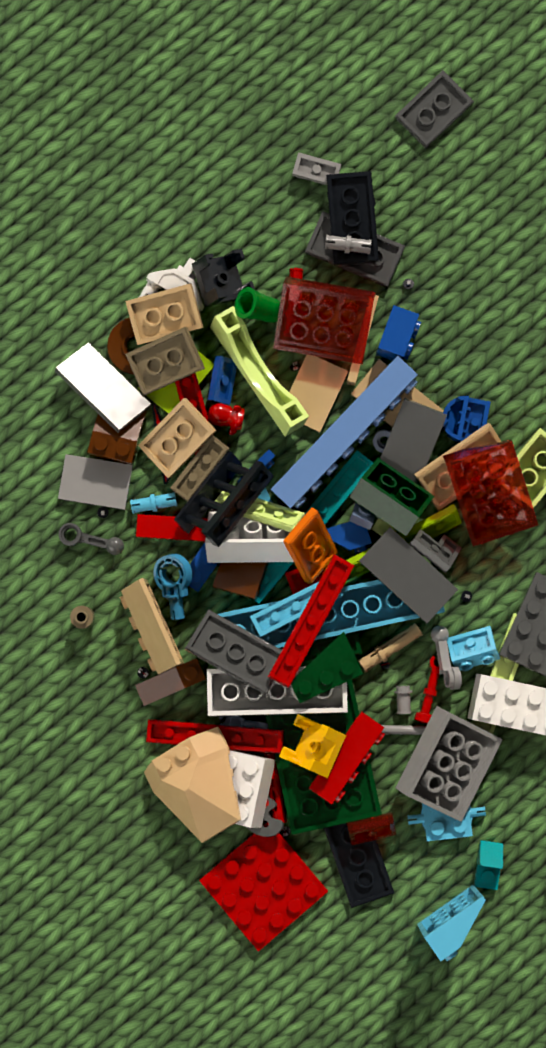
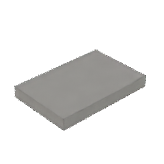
[58,454,133,510]

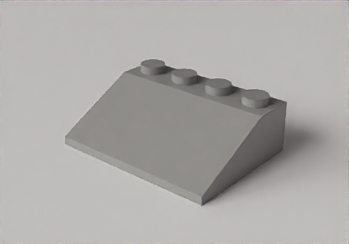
[395,706,503,822]

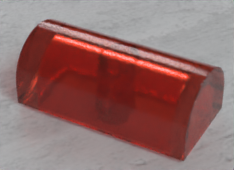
[347,812,396,845]

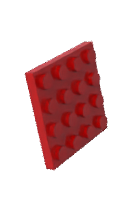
[199,822,328,952]

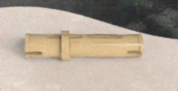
[358,623,423,672]

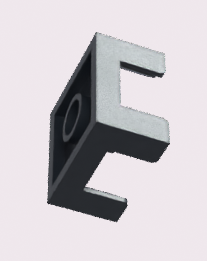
[192,249,255,307]

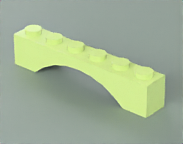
[210,306,309,437]

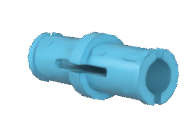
[130,492,177,514]

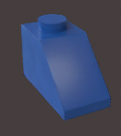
[327,522,372,554]

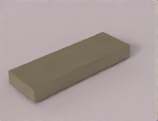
[170,435,229,502]

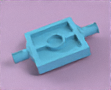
[407,803,486,841]

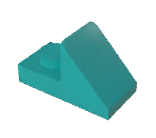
[474,840,503,890]

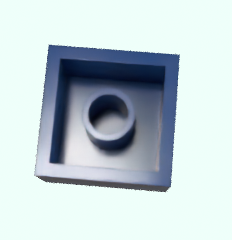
[376,305,421,361]

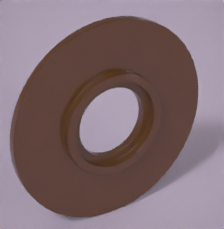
[107,318,153,375]

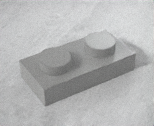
[292,152,341,185]

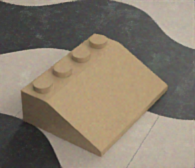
[119,578,184,674]

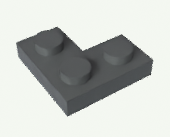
[410,529,462,573]

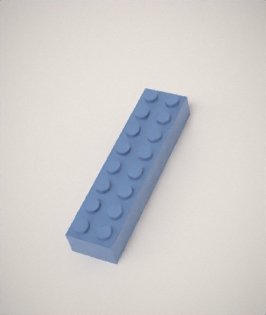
[271,356,418,509]

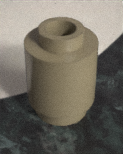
[70,606,95,629]

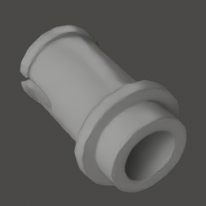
[394,686,412,714]

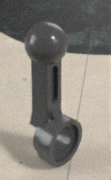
[59,523,124,555]

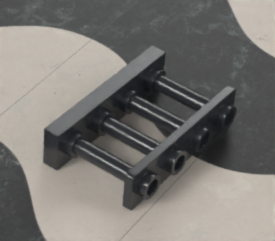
[174,451,274,547]

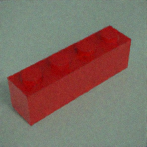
[309,711,385,804]

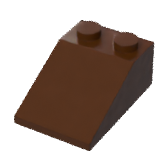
[87,400,150,466]

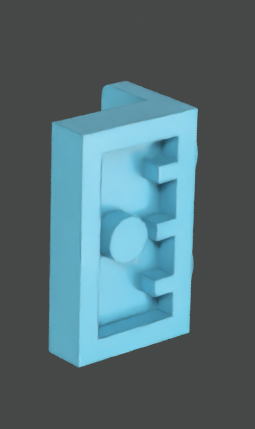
[447,626,500,671]

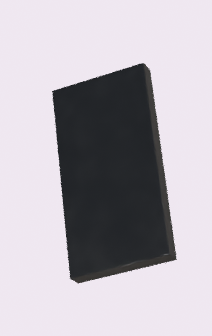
[326,171,379,266]
[324,818,394,908]

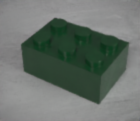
[350,458,434,536]

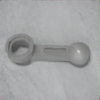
[431,625,462,690]

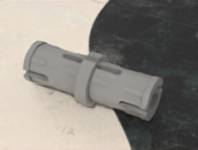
[325,235,371,254]

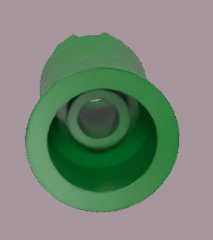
[235,287,286,323]

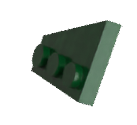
[291,632,363,703]

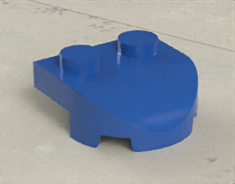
[443,396,491,443]

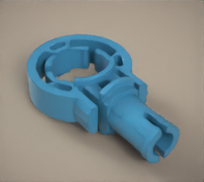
[153,554,192,620]

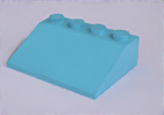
[417,885,486,961]

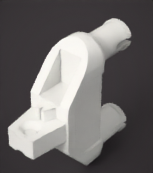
[138,258,204,313]

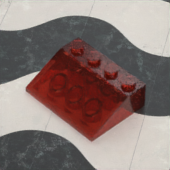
[273,276,376,364]
[443,440,538,547]

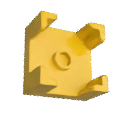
[279,714,346,778]

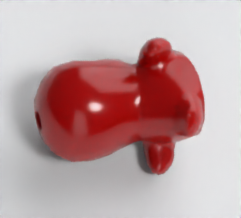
[208,403,245,435]

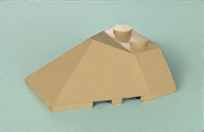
[144,727,241,843]

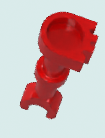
[414,656,440,724]

